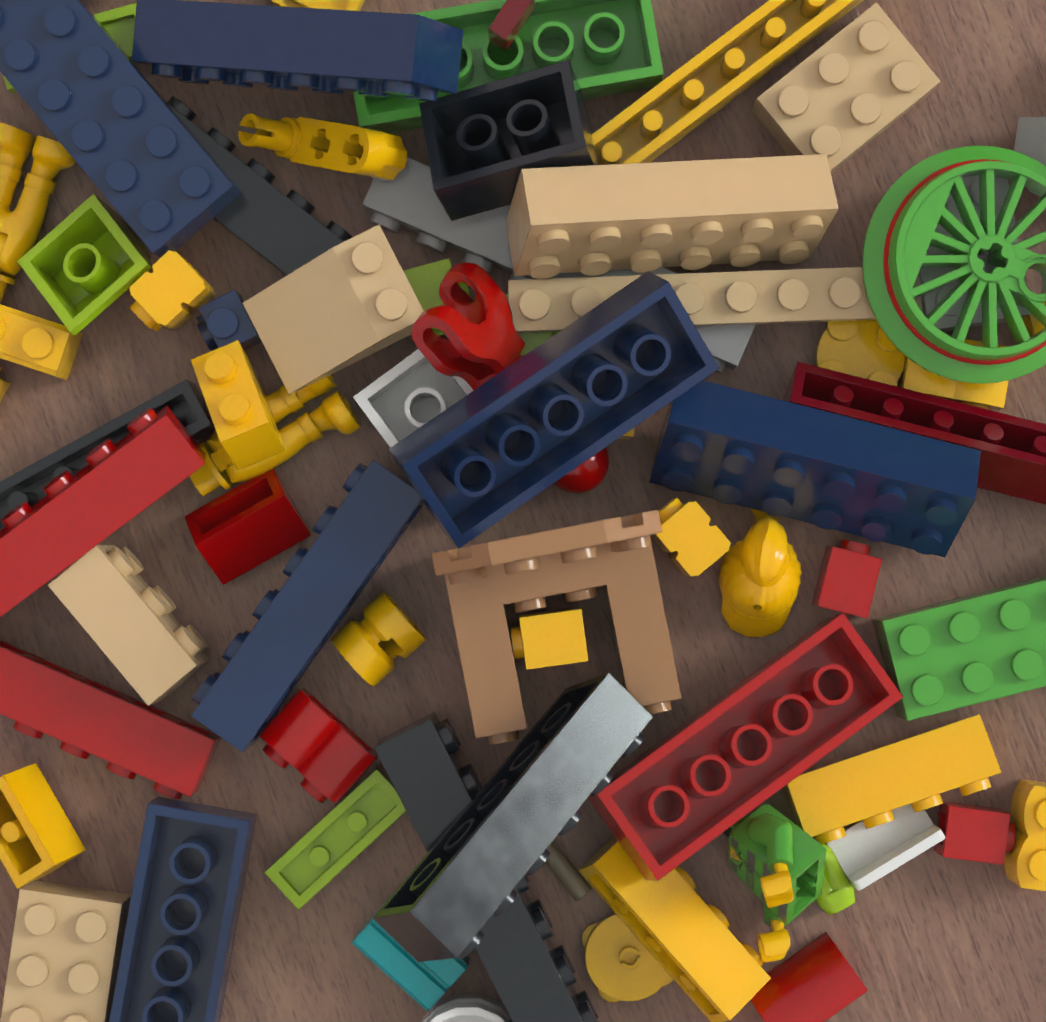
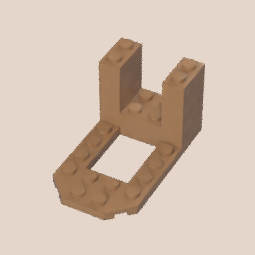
[432,510,682,745]

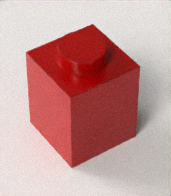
[811,539,882,619]
[934,801,1016,865]

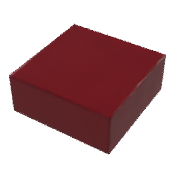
[488,0,535,51]

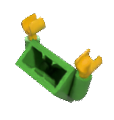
[723,804,826,963]

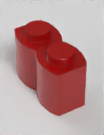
[259,688,378,804]

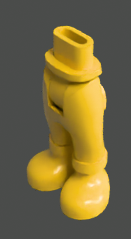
[0,122,76,304]
[189,375,361,497]

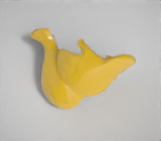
[718,509,802,637]

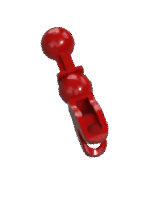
[411,262,609,494]

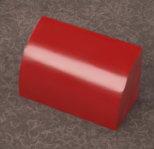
[184,469,311,585]
[750,932,868,1022]

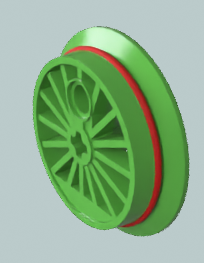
[862,146,1046,384]

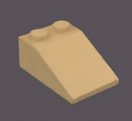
[243,224,424,396]

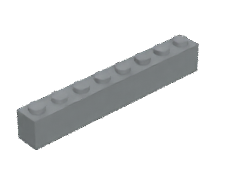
[362,157,756,374]

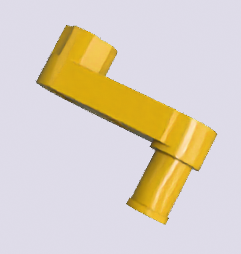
[238,113,407,180]

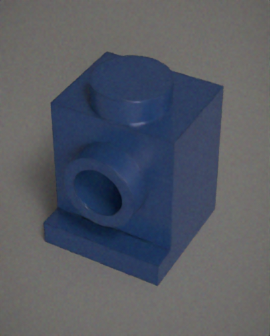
[196,289,262,351]

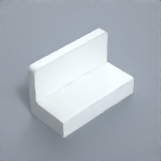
[826,804,946,891]

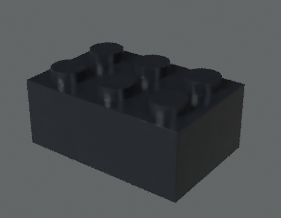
[419,60,598,221]

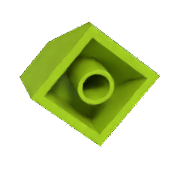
[17,194,152,335]

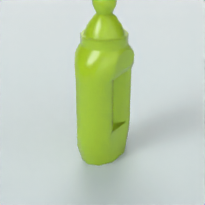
[797,824,856,915]

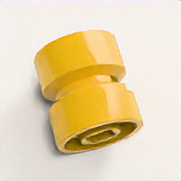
[330,591,427,687]

